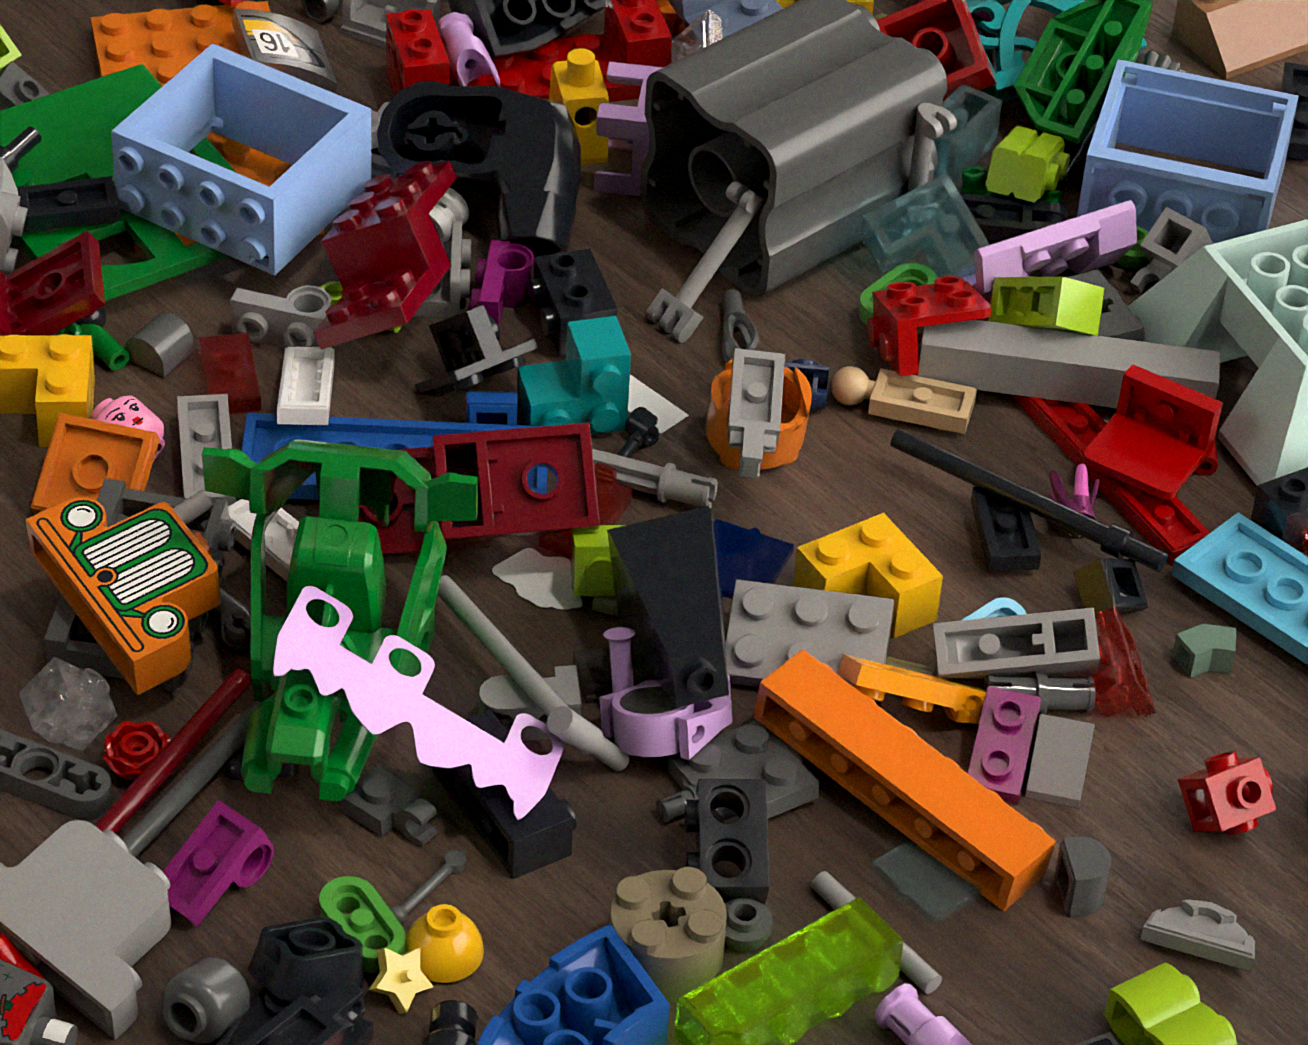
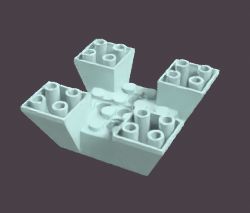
[1128,219,1308,486]

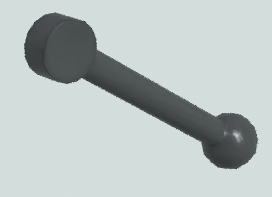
[389,850,467,926]

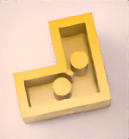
[0,334,95,447]
[793,513,943,639]

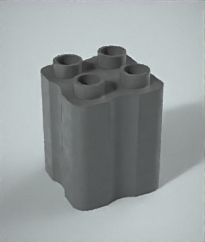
[640,0,948,297]

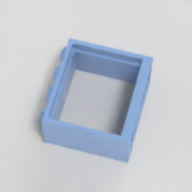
[111,43,371,275]
[1077,59,1299,244]

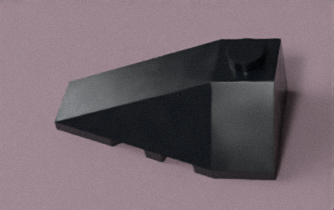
[448,0,605,59]

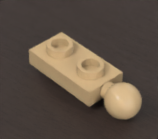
[831,366,977,434]

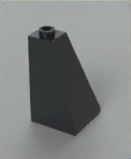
[607,506,729,708]

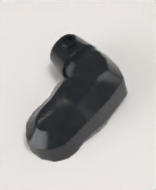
[377,81,581,257]

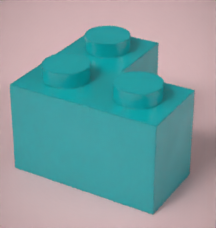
[517,316,631,435]

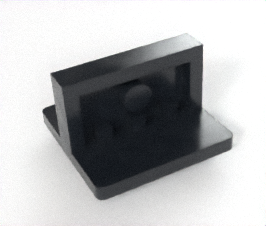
[415,305,538,397]

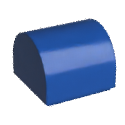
[466,391,517,425]

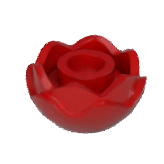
[103,721,171,782]

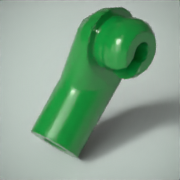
[57,322,130,371]

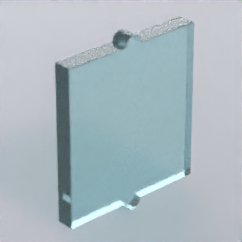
[872,840,982,925]

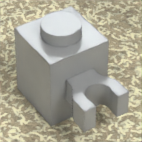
[1130,207,1213,294]

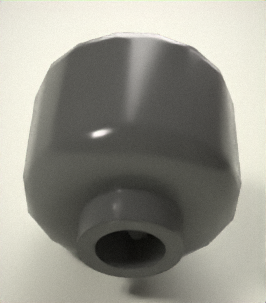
[162,956,250,1044]

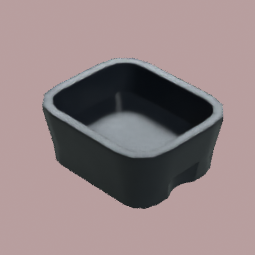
[248,917,364,1002]

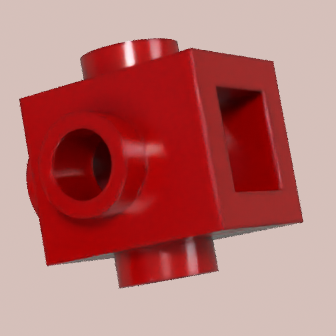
[1177,751,1277,835]

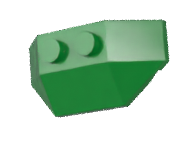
[1014,0,1153,144]

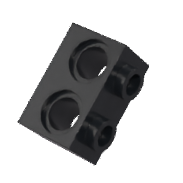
[685,779,770,905]

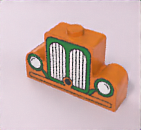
[26,497,221,695]

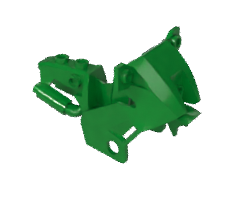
[202,439,478,801]

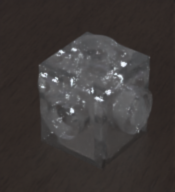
[19,657,118,752]

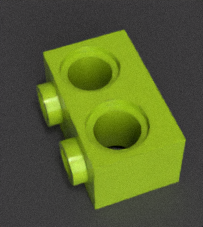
[988,277,1105,336]

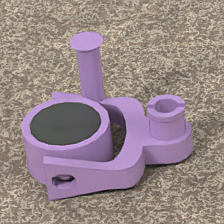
[599,627,733,760]

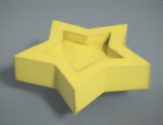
[369,948,434,1014]

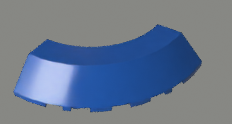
[477,924,670,1045]

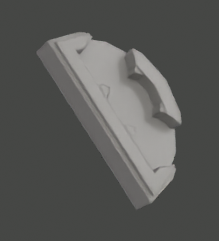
[1140,899,1255,972]

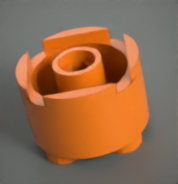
[705,359,812,470]

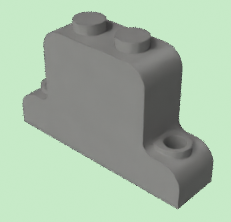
[0,820,171,1040]

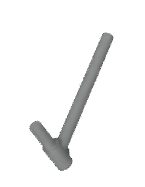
[438,575,629,771]

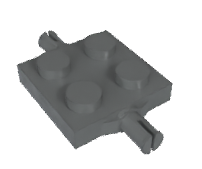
[656,721,819,824]

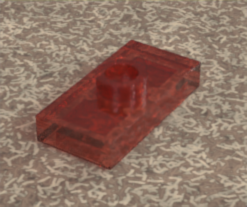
[199,333,261,414]

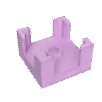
[594,62,662,196]

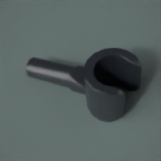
[617,407,659,458]

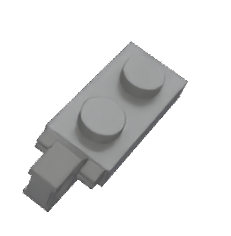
[727,348,785,478]

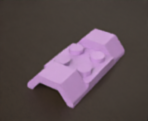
[963,200,1137,304]

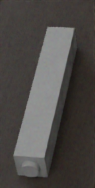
[917,320,1220,408]

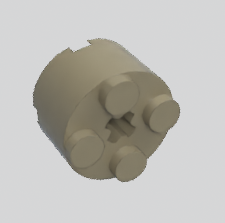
[610,867,727,1004]

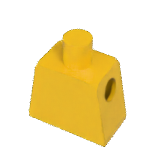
[549,48,609,165]

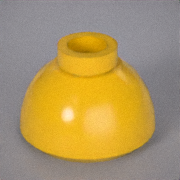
[405,904,484,983]

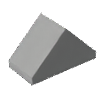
[1025,714,1095,808]

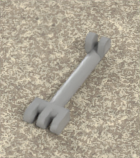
[889,103,957,246]
[646,181,765,343]

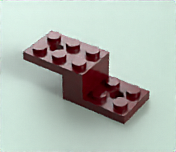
[313,161,457,349]
[0,230,106,336]
[359,423,600,557]

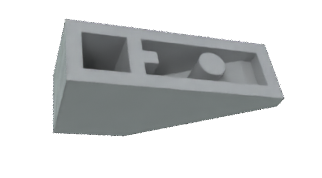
[933,607,1100,679]

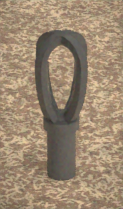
[722,289,759,362]

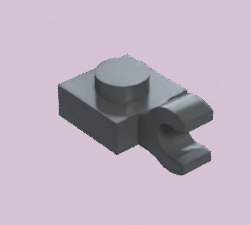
[340,765,437,846]

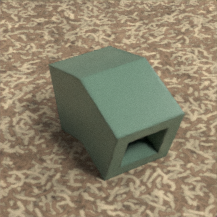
[1172,624,1236,678]

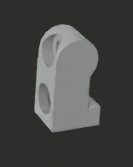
[479,665,581,741]

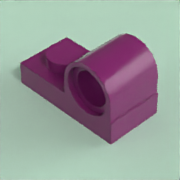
[163,800,274,927]

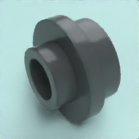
[724,898,773,952]

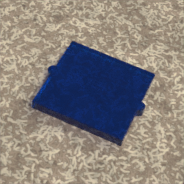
[713,519,794,600]

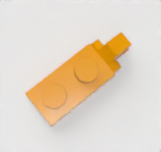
[837,654,987,724]

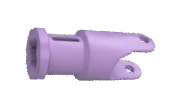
[437,12,501,87]
[874,984,972,1045]

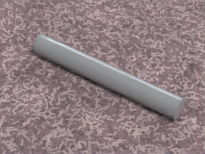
[811,871,942,994]

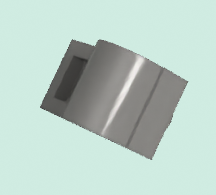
[230,286,331,349]

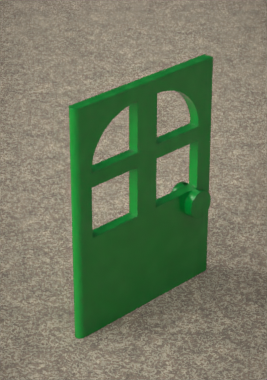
[0,64,237,301]

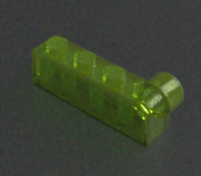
[674,896,904,1045]

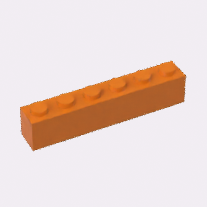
[753,649,1056,912]

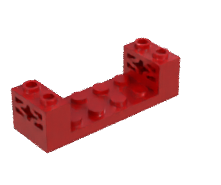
[386,0,672,102]

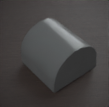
[125,312,195,377]
[1054,837,1111,918]

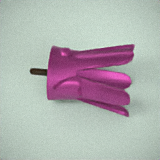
[1048,464,1100,539]

